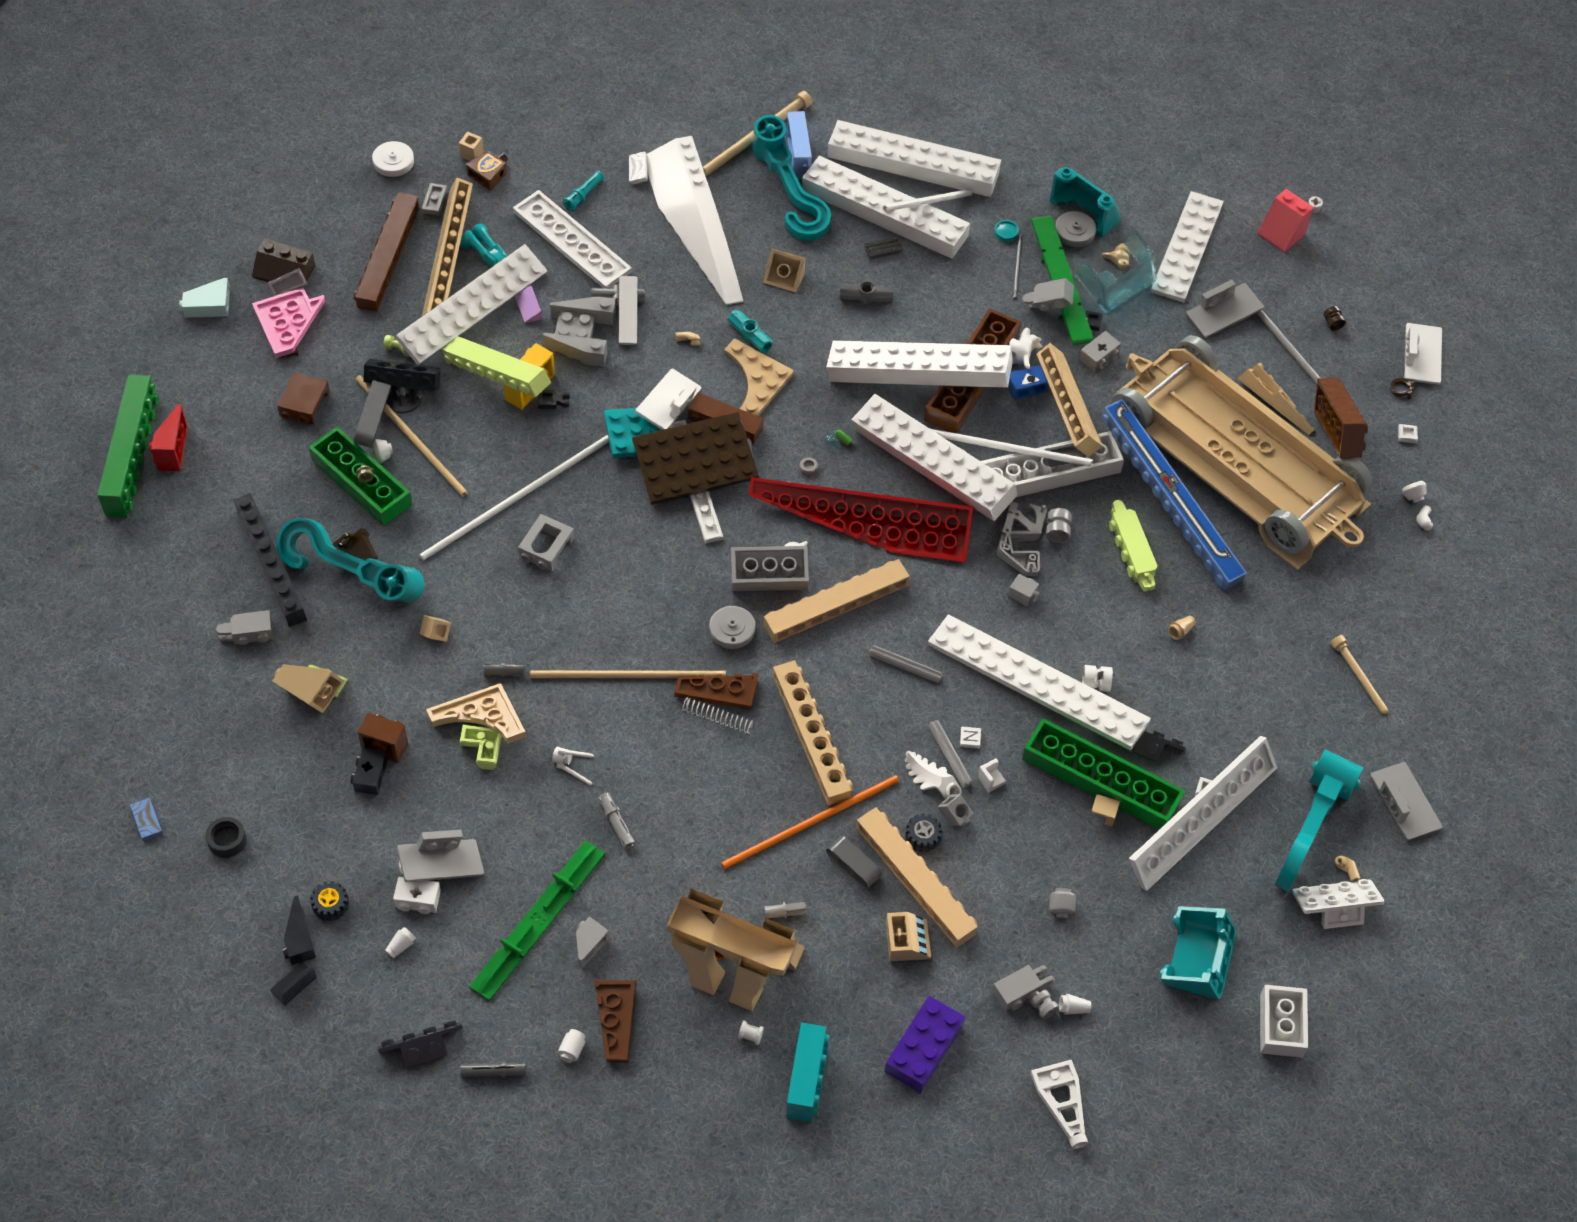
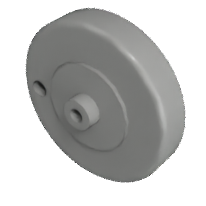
[1055,211,1097,247]
[709,606,755,649]

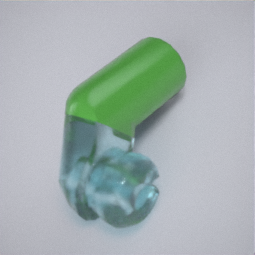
[825,430,853,447]

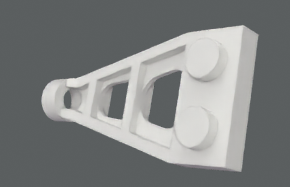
[1031,1060,1088,1149]

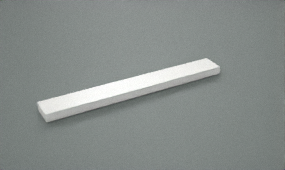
[668,420,723,544]

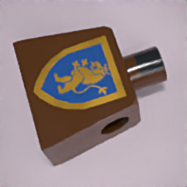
[466,152,508,191]

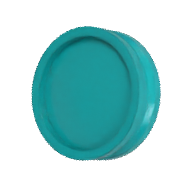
[994,220,1019,242]

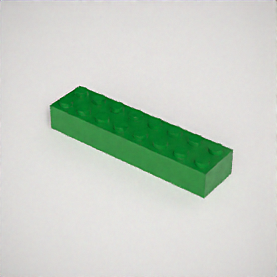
[98,374,159,518]
[1022,718,1185,830]

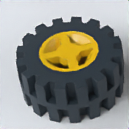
[310,881,349,921]

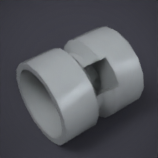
[1046,508,1072,543]

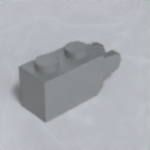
[1022,278,1074,311]
[216,610,274,645]

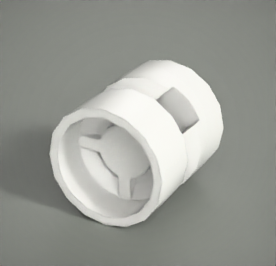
[1082,665,1113,693]

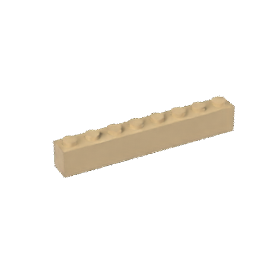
[1037,343,1102,457]
[763,559,910,643]
[856,807,978,948]

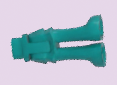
[460,224,507,267]

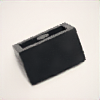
[270,962,317,1006]

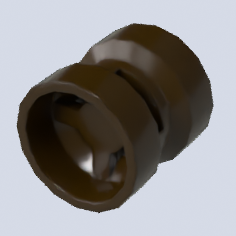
[1323,306,1346,331]

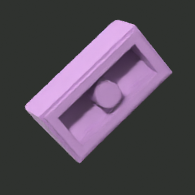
[515,286,542,324]

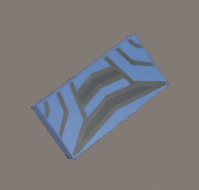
[130,798,163,841]

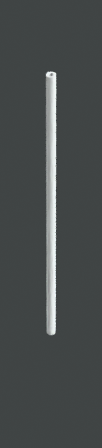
[419,435,609,561]

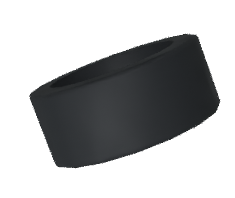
[205,817,247,858]

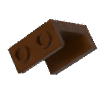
[277,372,330,425]

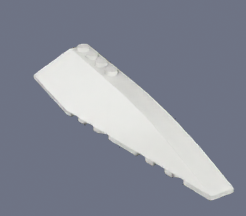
[647,136,743,306]

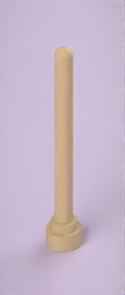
[1330,635,1388,715]

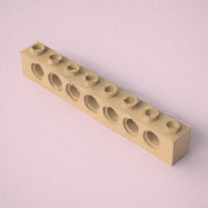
[773,660,853,806]

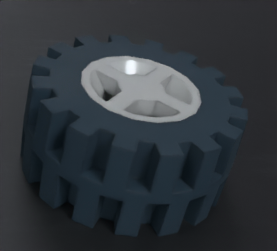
[905,813,942,852]

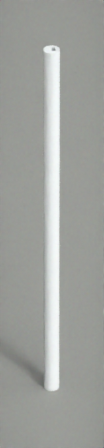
[929,428,1093,467]

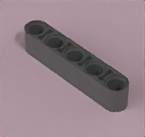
[353,380,391,448]

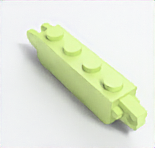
[1109,500,1157,591]

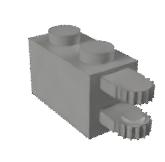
[992,965,1055,1012]

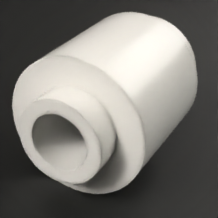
[558,1029,586,1063]

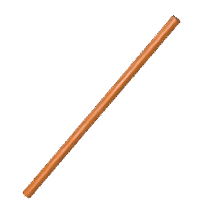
[721,775,899,870]

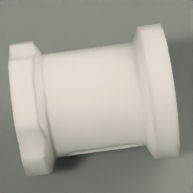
[738,1021,764,1045]

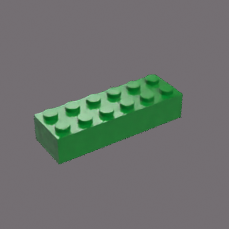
[309,426,413,526]

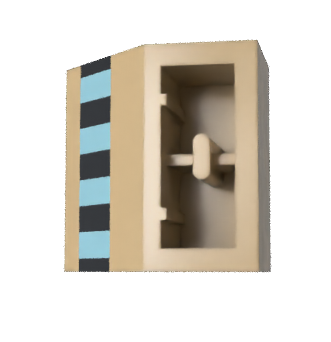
[886,912,931,962]

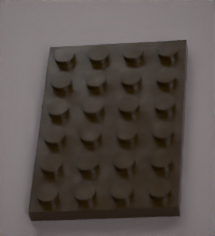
[632,412,759,505]

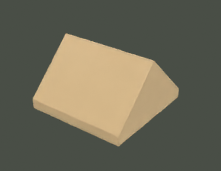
[763,249,805,293]

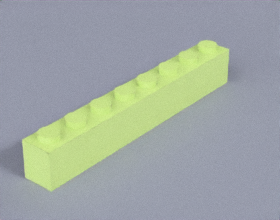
[441,336,551,397]

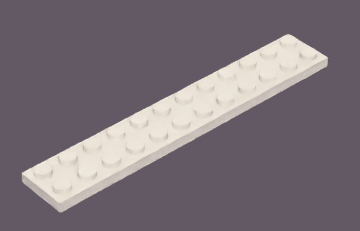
[928,614,1151,751]

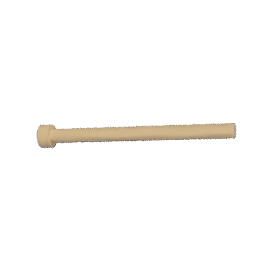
[702,91,813,176]

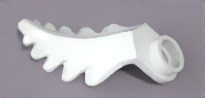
[905,751,962,799]

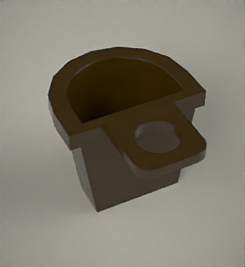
[333,528,378,561]

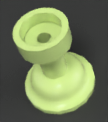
[383,335,410,357]

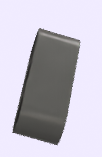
[826,836,882,889]

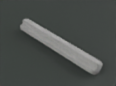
[869,645,942,683]
[929,720,972,788]

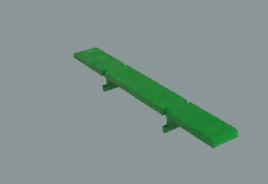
[1031,215,1094,345]
[469,840,605,1001]

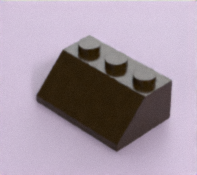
[252,239,316,282]

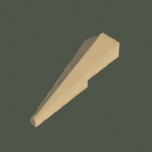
[1238,363,1315,435]

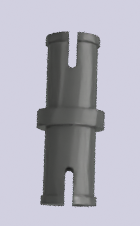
[484,662,523,677]

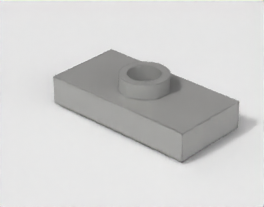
[267,268,308,296]

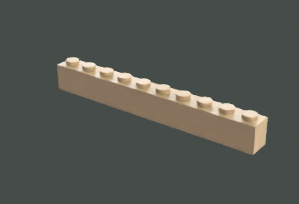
[422,178,473,316]

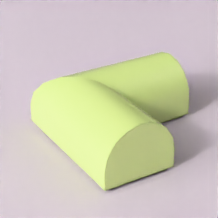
[460,725,502,770]

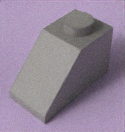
[576,916,609,969]

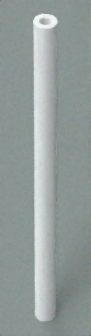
[882,189,972,212]

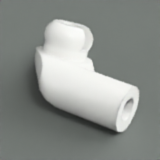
[1416,505,1433,531]

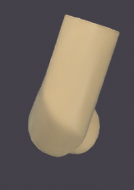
[676,332,701,346]
[1335,856,1361,882]

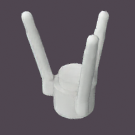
[552,747,594,786]

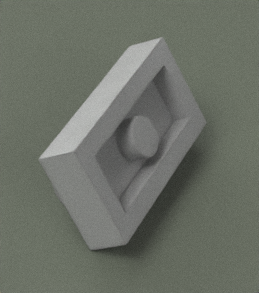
[422,183,447,216]

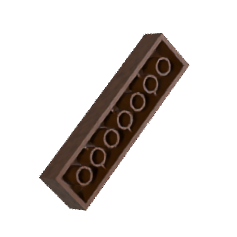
[924,308,1021,434]

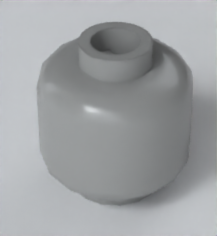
[1049,888,1076,919]

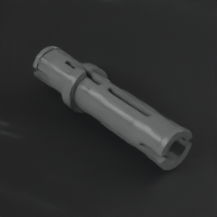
[460,1061,526,1078]

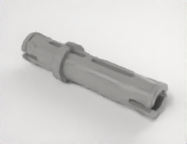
[598,793,636,850]

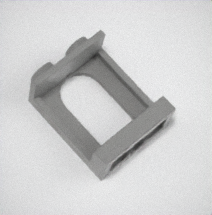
[518,514,574,571]

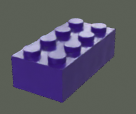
[884,996,966,1093]

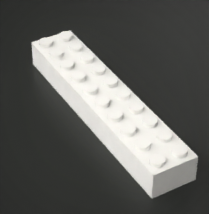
[828,120,1001,197]
[802,156,970,259]
[827,341,1013,387]
[851,394,1018,521]

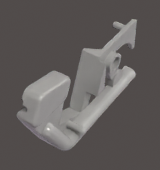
[997,501,1047,576]

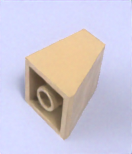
[272,664,345,713]

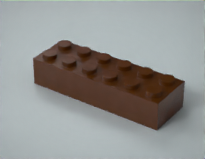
[1314,378,1368,458]

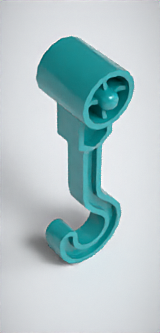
[753,115,831,241]
[276,517,425,603]
[1274,750,1364,892]

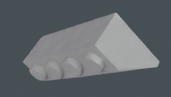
[731,546,809,591]

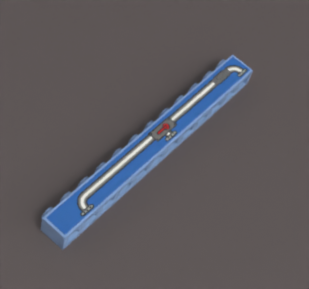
[1101,399,1247,591]

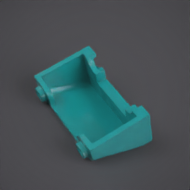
[1049,167,1121,238]
[1160,906,1236,999]

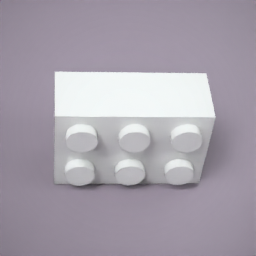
[1260,985,1308,1058]

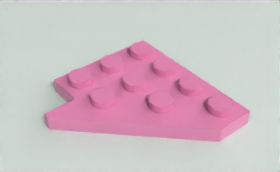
[252,287,325,358]

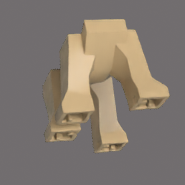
[667,888,805,1011]

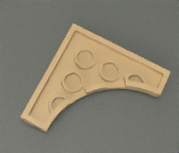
[724,338,794,416]
[426,683,526,744]

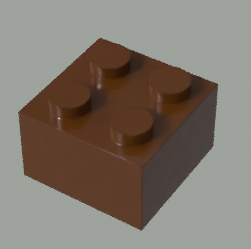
[358,713,408,763]

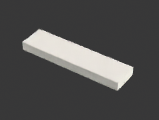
[619,276,637,345]

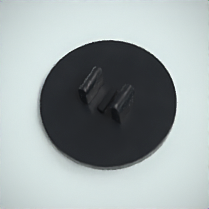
[386,386,422,413]

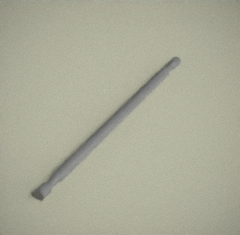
[1013,233,1022,299]

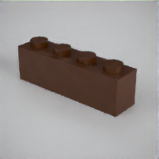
[688,393,764,444]

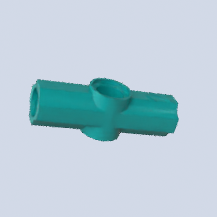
[728,309,773,353]

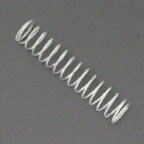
[682,697,753,734]

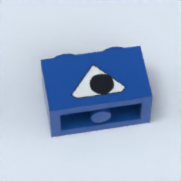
[1008,365,1049,400]

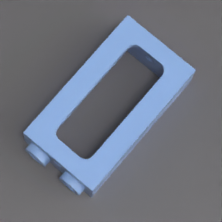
[787,111,812,180]

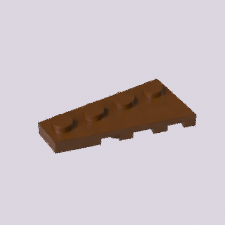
[674,673,759,710]
[594,980,637,1063]

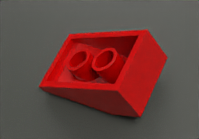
[149,404,188,471]

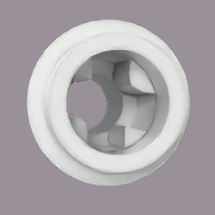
[385,927,416,958]
[1059,994,1091,1015]

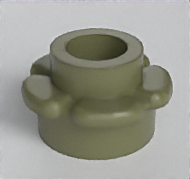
[355,465,374,483]

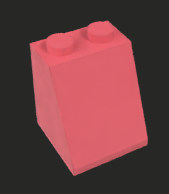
[1257,189,1314,253]

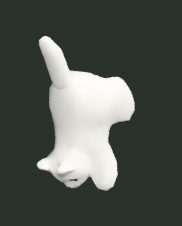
[1009,328,1042,369]

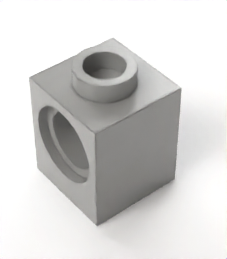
[938,794,974,827]

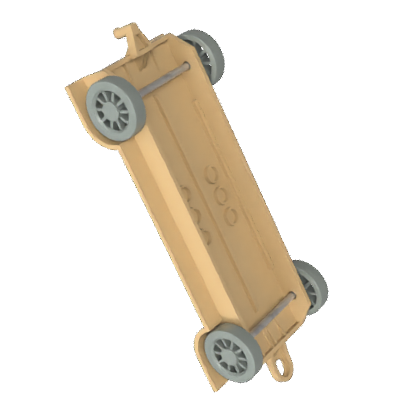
[1112,335,1373,570]

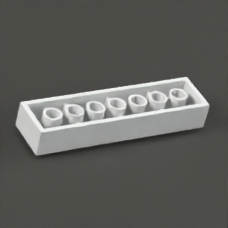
[981,431,1124,497]

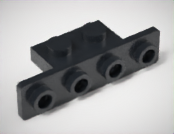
[1121,727,1186,761]
[378,1020,463,1068]

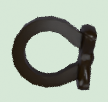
[1390,378,1415,399]

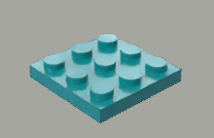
[603,408,662,458]

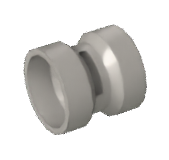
[1030,990,1059,1020]

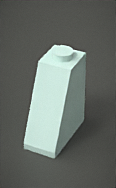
[179,278,230,318]

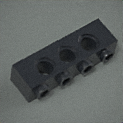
[363,358,441,391]

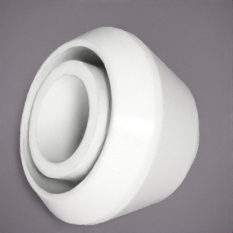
[372,439,393,464]
[1402,481,1426,503]

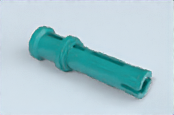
[563,171,604,211]

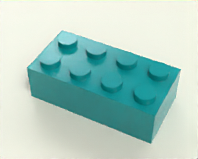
[786,1022,830,1122]

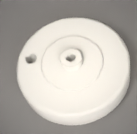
[372,141,414,177]

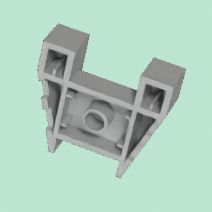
[543,297,616,367]

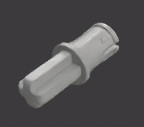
[765,902,806,919]

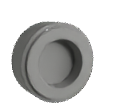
[799,458,818,476]

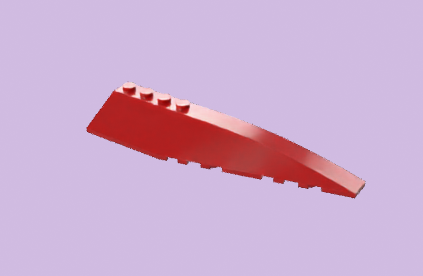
[749,477,974,563]

